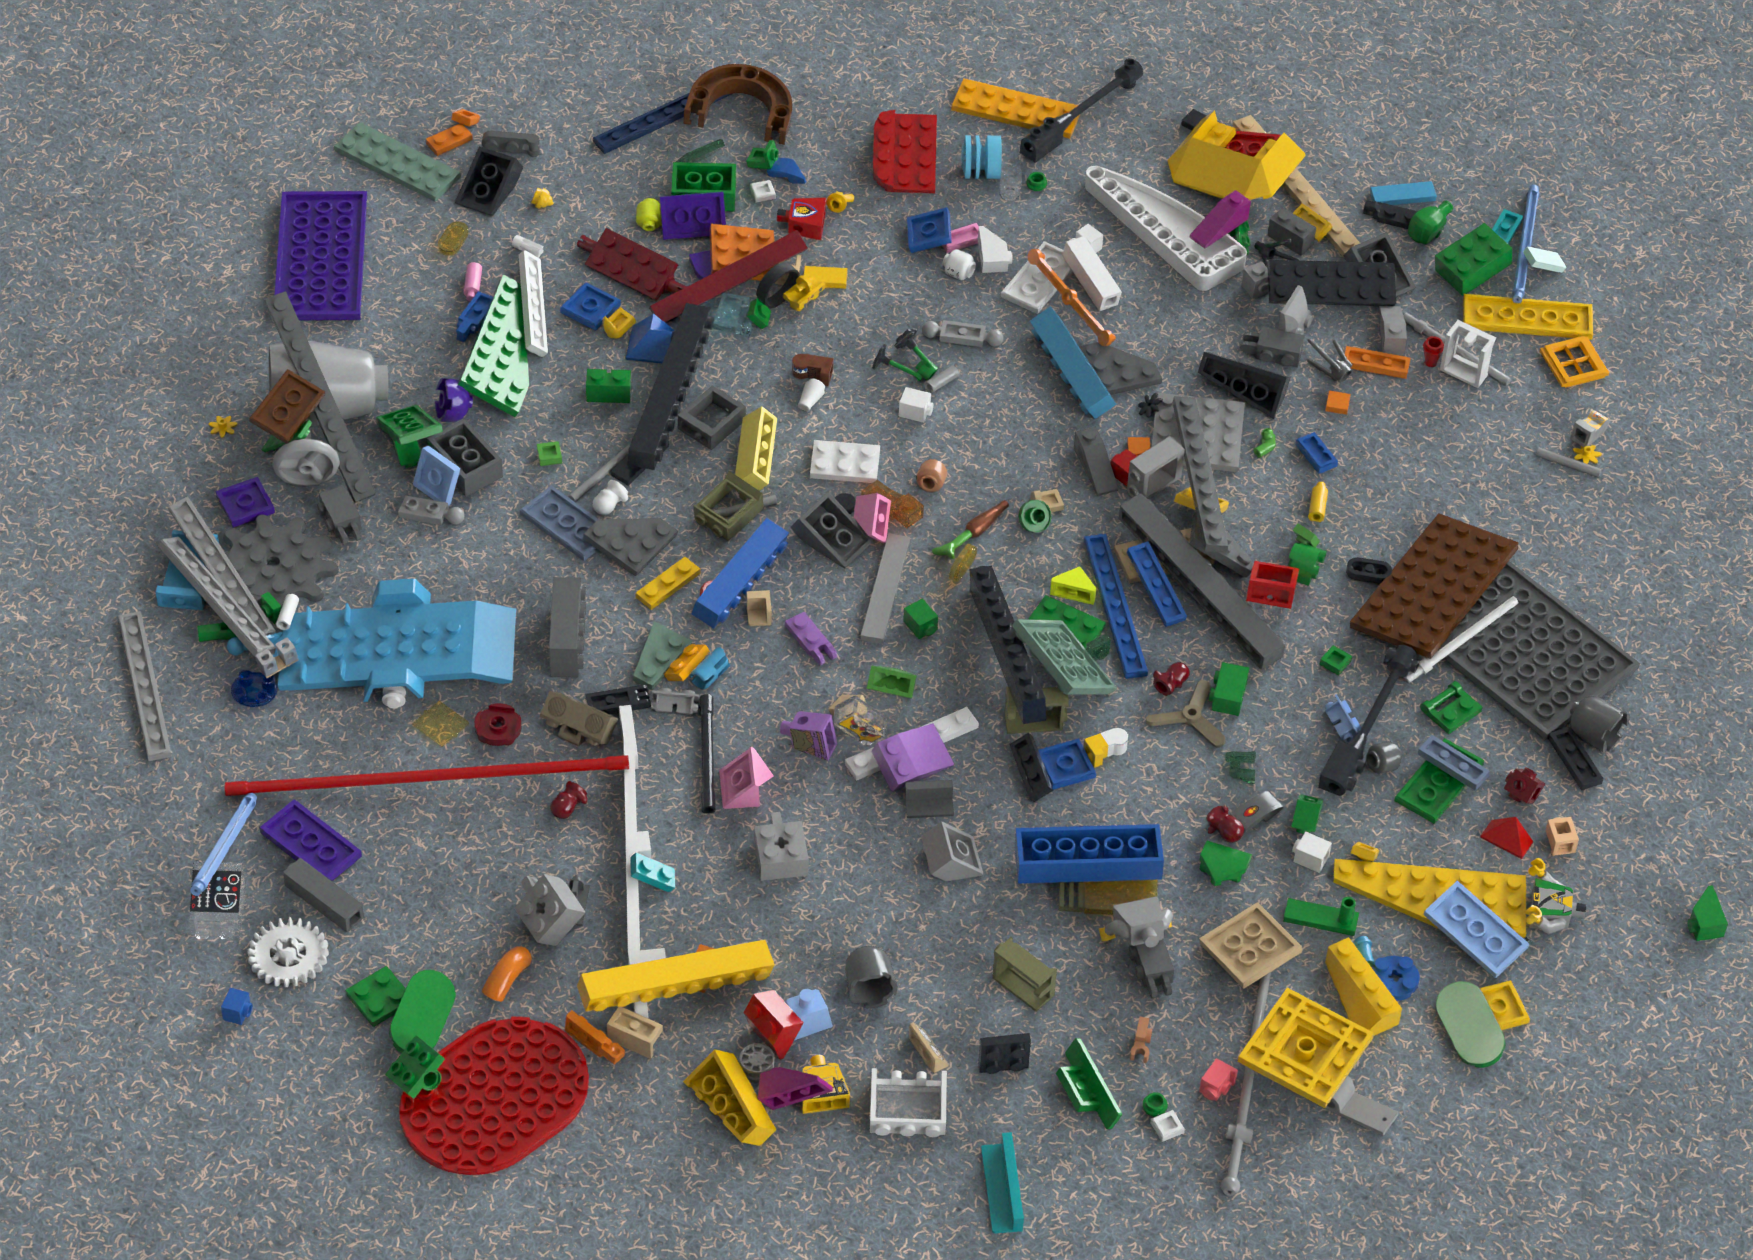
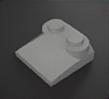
[1278,285,1313,335]

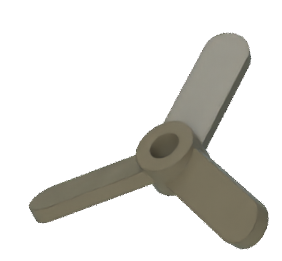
[1146,680,1226,747]

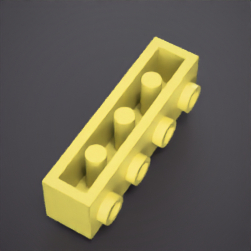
[735,406,777,490]

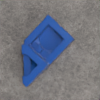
[767,157,807,184]

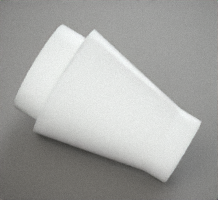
[798,379,825,412]

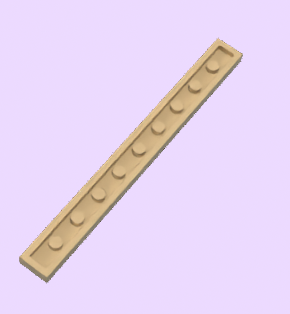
[1233,115,1360,257]

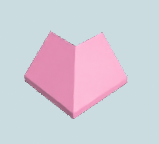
[719,747,773,809]

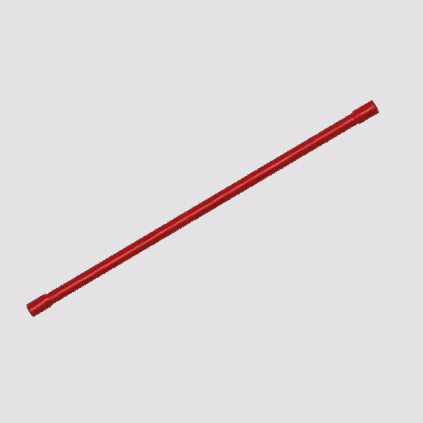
[224,755,629,796]

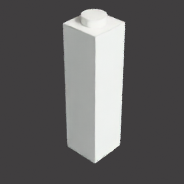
[1062,236,1122,311]

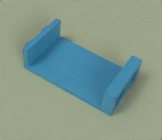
[156,530,219,611]

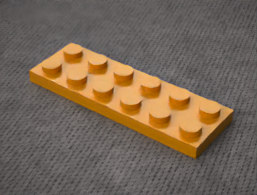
[951,78,1080,139]

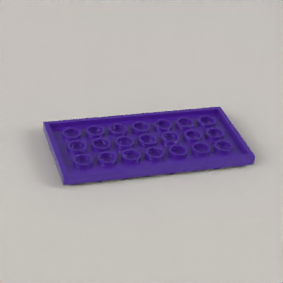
[274,191,368,321]

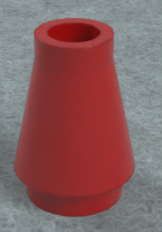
[1423,336,1444,367]

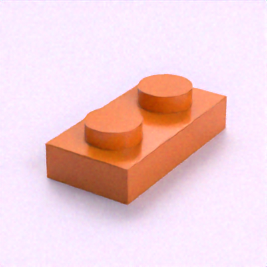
[426,123,473,156]

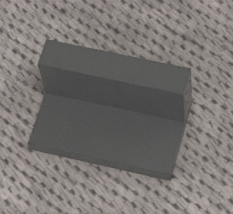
[904,780,954,818]

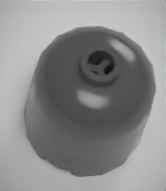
[1570,696,1630,753]
[845,945,898,1009]

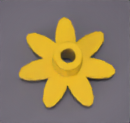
[209,416,238,438]
[1573,445,1602,464]

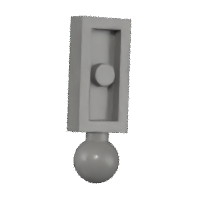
[398,496,464,525]

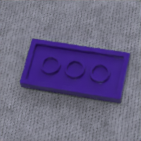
[260,799,362,881]

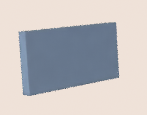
[520,485,599,561]

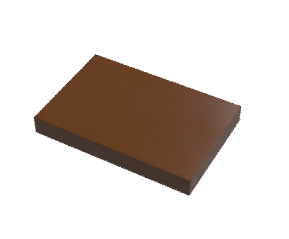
[249,369,325,444]

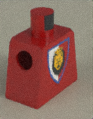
[777,198,826,240]

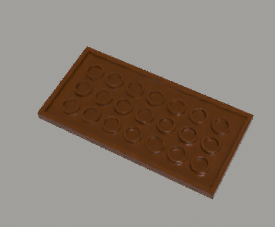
[1350,513,1519,659]

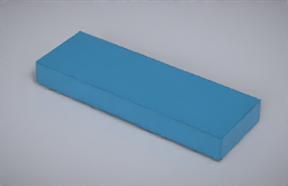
[1370,181,1437,205]

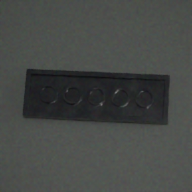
[1267,260,1396,306]

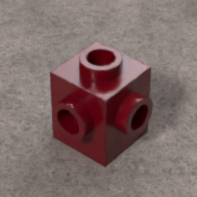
[1504,767,1546,804]

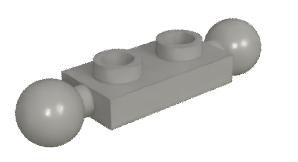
[922,320,1003,347]

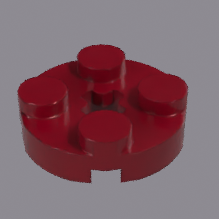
[474,703,522,746]

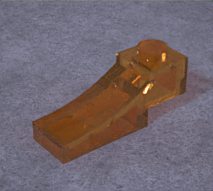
[861,479,924,528]

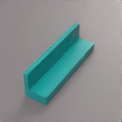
[981,1132,1024,1233]

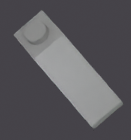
[1379,306,1407,356]

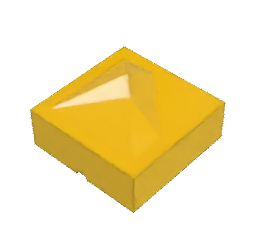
[1351,842,1380,861]

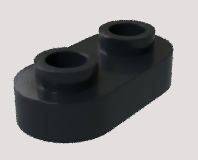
[1346,557,1392,584]

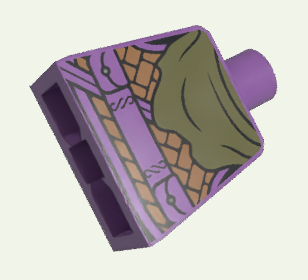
[780,711,837,761]

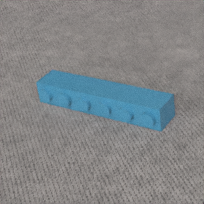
[1030,306,1116,419]

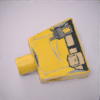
[802,1055,850,1114]

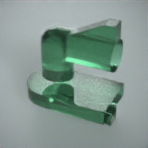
[1225,751,1256,785]

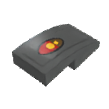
[1230,791,1283,833]

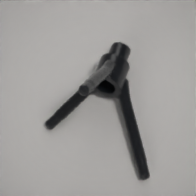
[1254,239,1299,267]

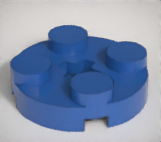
[1372,956,1420,1001]

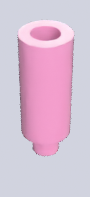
[464,262,482,301]

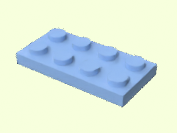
[1424,881,1529,978]

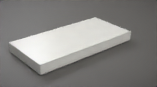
[1001,241,1073,314]

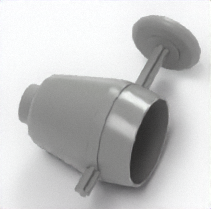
[269,341,388,487]

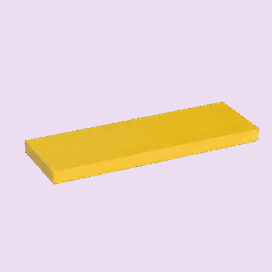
[1463,294,1593,340]

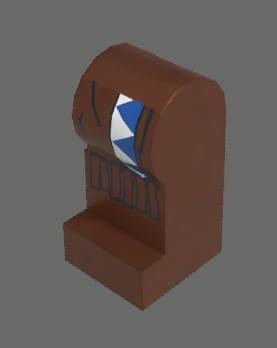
[792,354,834,386]

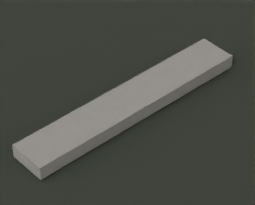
[861,533,910,644]

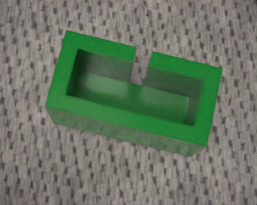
[586,369,631,403]
[1209,662,1249,716]

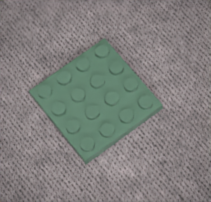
[1011,619,1117,694]

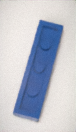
[1127,541,1187,627]

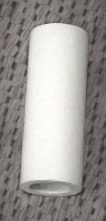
[276,594,299,630]

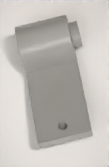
[1326,1076,1399,1136]

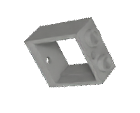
[1127,436,1185,499]

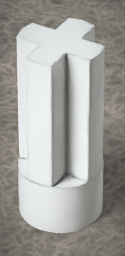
[512,235,544,258]

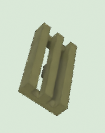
[1059,882,1084,912]

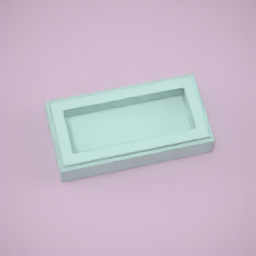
[1523,247,1567,273]

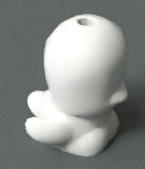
[592,480,628,515]

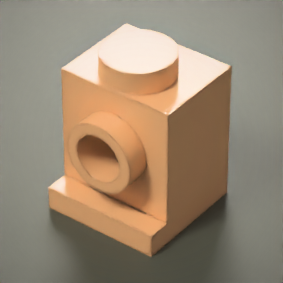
[1545,817,1579,856]

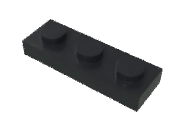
[1548,727,1604,791]
[1009,733,1054,802]

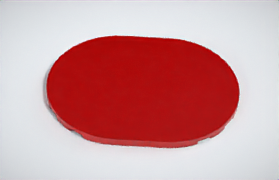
[399,1016,589,1175]

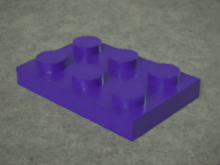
[659,191,726,240]

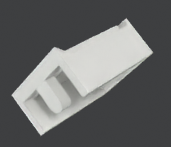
[1440,320,1496,388]

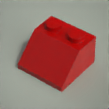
[743,990,804,1060]

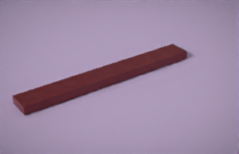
[649,230,808,323]

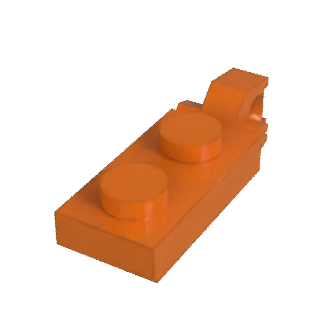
[565,1010,625,1065]

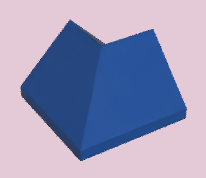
[626,314,675,364]

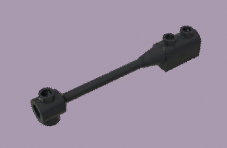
[1019,58,1143,163]
[1318,645,1420,796]

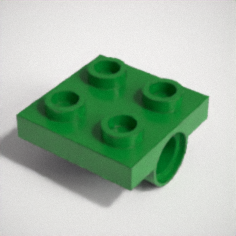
[385,1035,445,1099]

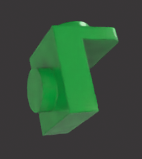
[746,140,779,169]

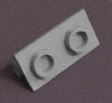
[651,688,700,715]

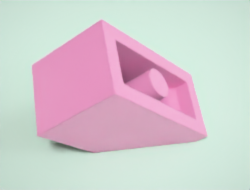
[854,493,891,543]

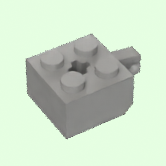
[754,812,809,881]
[514,874,586,946]

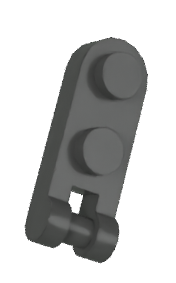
[481,131,540,157]

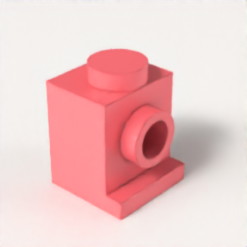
[1199,1058,1238,1101]

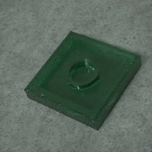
[676,139,725,163]

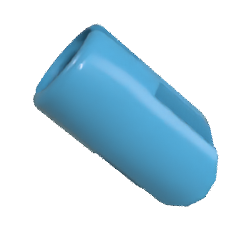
[690,647,730,690]

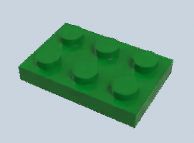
[1028,595,1106,652]

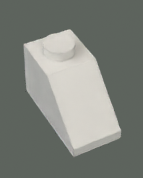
[977,226,1012,273]

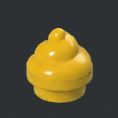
[531,187,554,209]

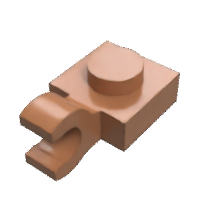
[1130,1017,1153,1063]

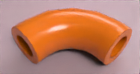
[481,946,532,1002]

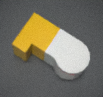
[1084,728,1128,768]

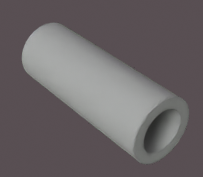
[925,365,959,393]

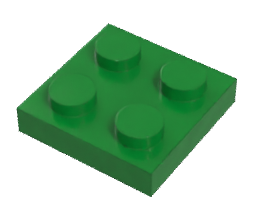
[345,966,406,1027]

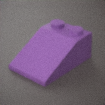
[871,723,954,792]

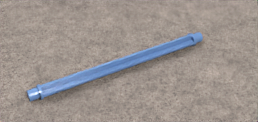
[1512,185,1540,303]
[190,793,257,896]

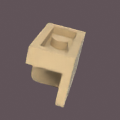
[607,1007,663,1059]

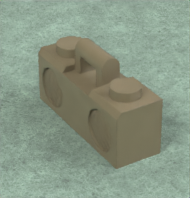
[540,690,618,746]

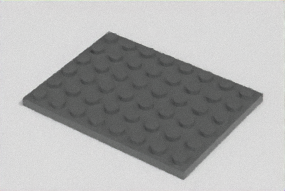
[1438,561,1640,740]

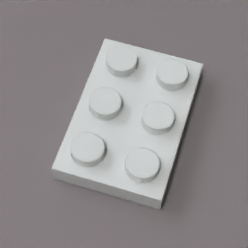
[810,440,880,483]

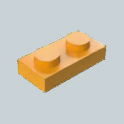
[664,644,710,681]

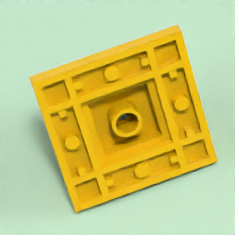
[1237,988,1374,1108]

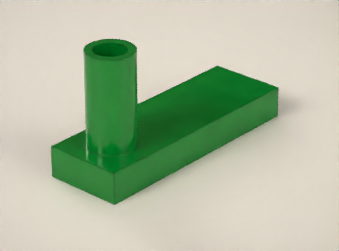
[1283,897,1359,936]

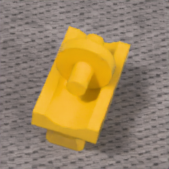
[783,273,825,311]

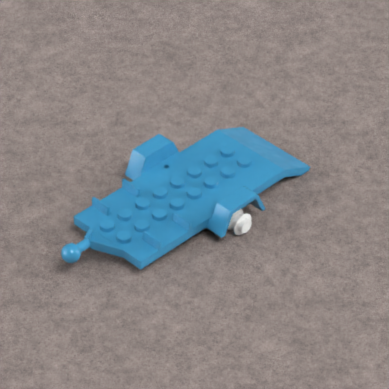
[227,579,516,709]

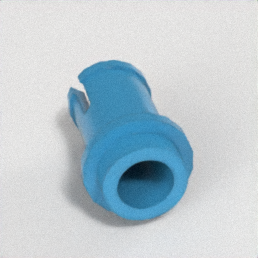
[1354,936,1375,967]

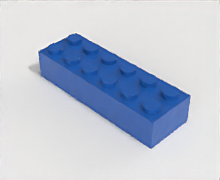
[1015,824,1164,883]

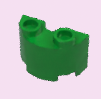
[1288,542,1327,586]

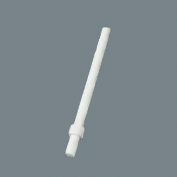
[1404,596,1519,683]

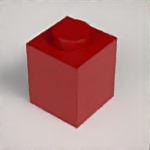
[1110,449,1137,486]

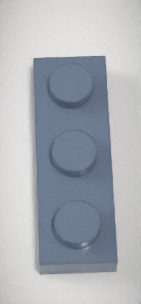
[1418,735,1490,791]

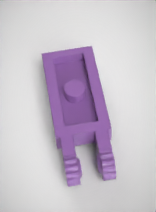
[785,612,837,666]

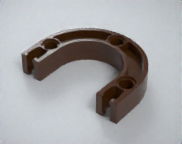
[683,64,793,145]

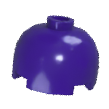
[435,378,473,422]

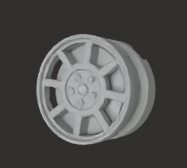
[740,1043,774,1082]

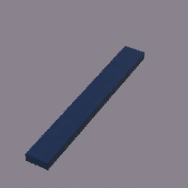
[593,93,734,154]

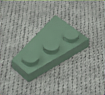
[633,621,692,690]

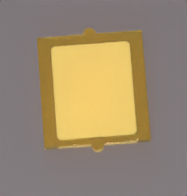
[412,701,469,747]

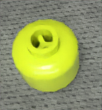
[636,198,662,231]

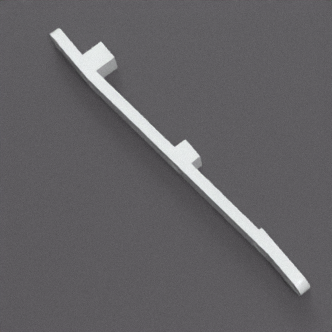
[619,705,666,1018]

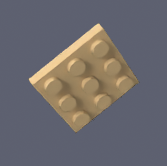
[1199,902,1302,989]

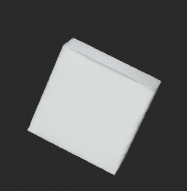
[750,180,776,203]
[1150,1110,1185,1142]

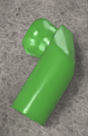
[1253,428,1276,458]

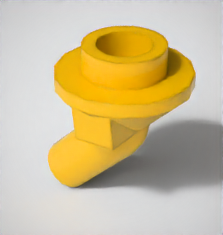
[826,191,854,213]

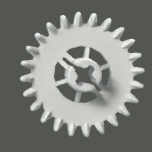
[247,917,329,987]

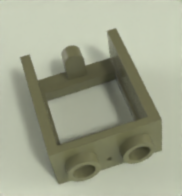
[693,471,764,541]
[1004,686,1069,734]
[993,937,1057,1012]

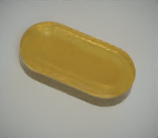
[438,221,468,256]
[949,543,977,582]

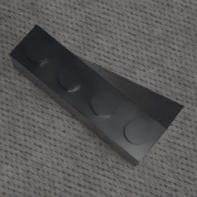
[1198,352,1291,419]

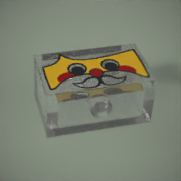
[833,695,888,746]

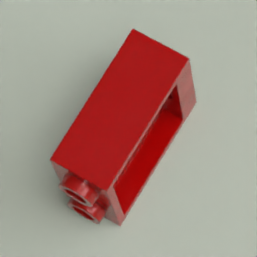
[1246,561,1299,609]

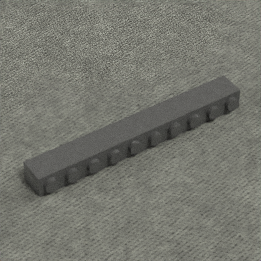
[1118,493,1286,670]

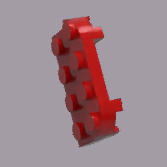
[873,110,937,194]

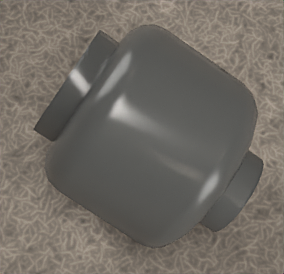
[1366,741,1402,774]

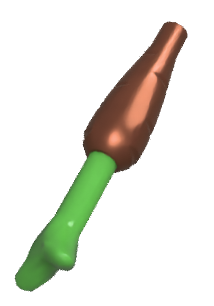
[932,500,1009,559]

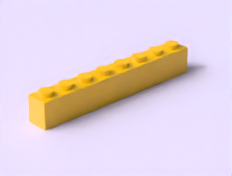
[577,940,775,1012]

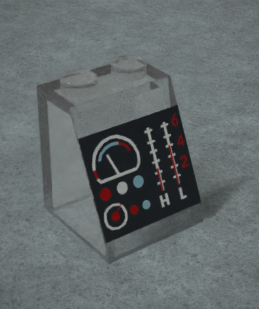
[189,862,246,940]

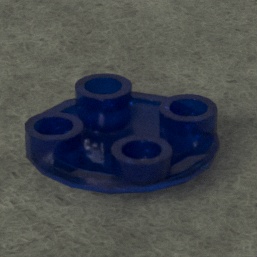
[231,670,277,707]

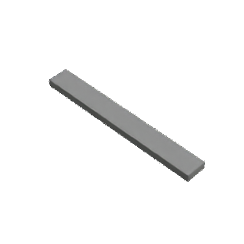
[168,496,276,636]
[158,537,276,658]
[118,611,172,761]

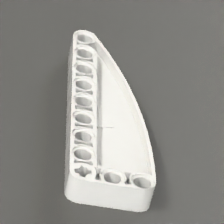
[1085,166,1247,291]

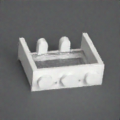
[870,1068,947,1137]

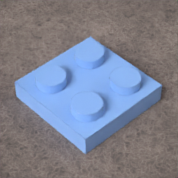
[413,446,460,506]

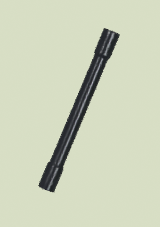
[700,694,716,814]

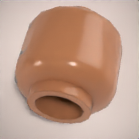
[916,459,947,492]

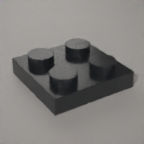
[978,1033,1031,1074]

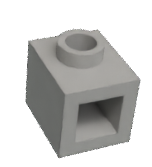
[1242,262,1268,299]

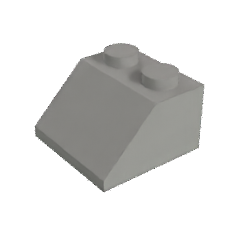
[921,821,983,881]

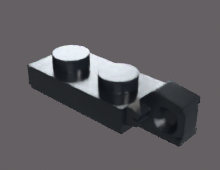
[1363,200,1418,229]

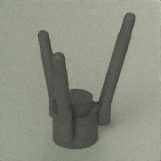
[1307,338,1353,382]

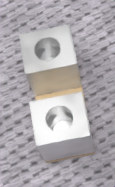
[255,638,299,678]

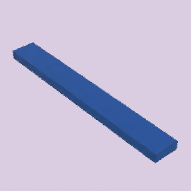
[1084,534,1148,679]

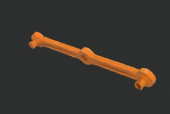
[1028,249,1116,346]

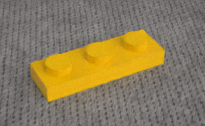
[635,557,701,610]

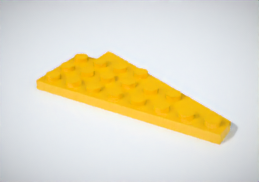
[1333,859,1526,938]

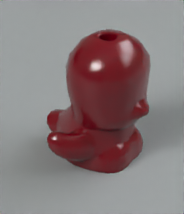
[1153,662,1190,696]
[550,781,587,819]
[1206,805,1244,843]

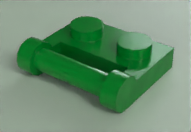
[1420,681,1482,734]

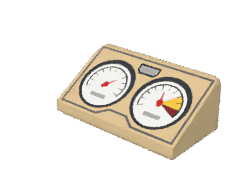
[909,1022,949,1073]

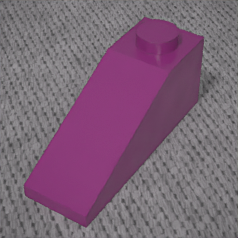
[1189,190,1251,249]
[758,1067,833,1110]

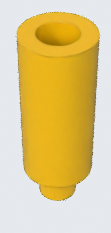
[1308,482,1328,522]

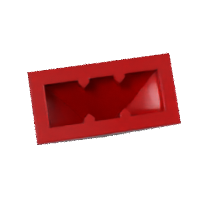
[1480,817,1534,859]

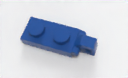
[456,292,493,342]

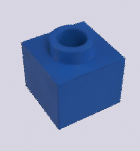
[221,987,253,1025]

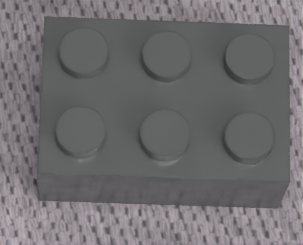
[427,419,503,497]

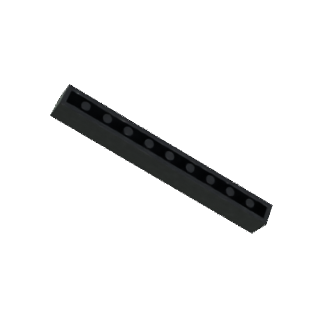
[628,303,714,470]
[969,565,1046,724]

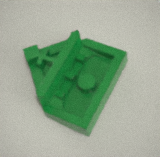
[1199,840,1252,886]

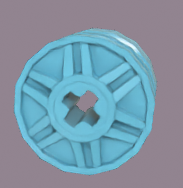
[961,135,1002,179]

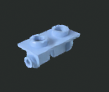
[1325,694,1361,743]

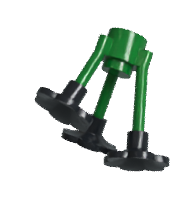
[872,328,938,381]

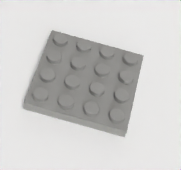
[1151,393,1245,472]

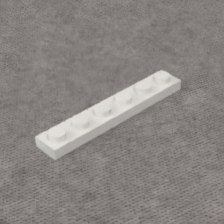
[519,250,548,357]
[845,707,979,781]

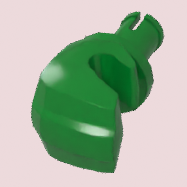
[1408,201,1453,245]

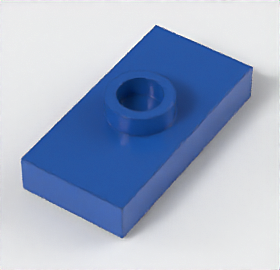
[1295,432,1338,474]

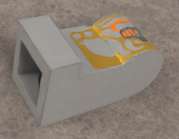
[1570,410,1610,447]

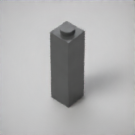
[283,858,364,932]

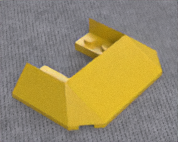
[1167,110,1306,200]

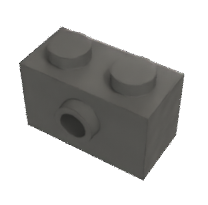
[1267,207,1316,256]

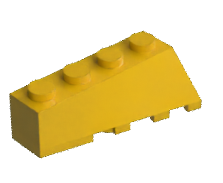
[1325,937,1402,1036]
[683,1049,776,1146]

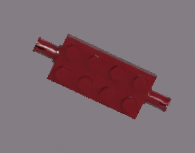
[577,228,687,301]

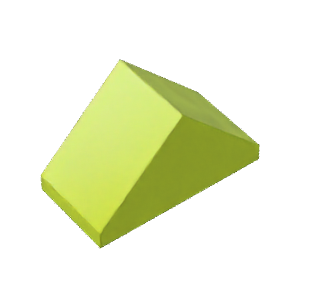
[1050,566,1096,605]

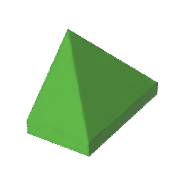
[867,665,917,698]

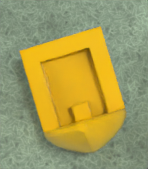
[602,307,637,339]

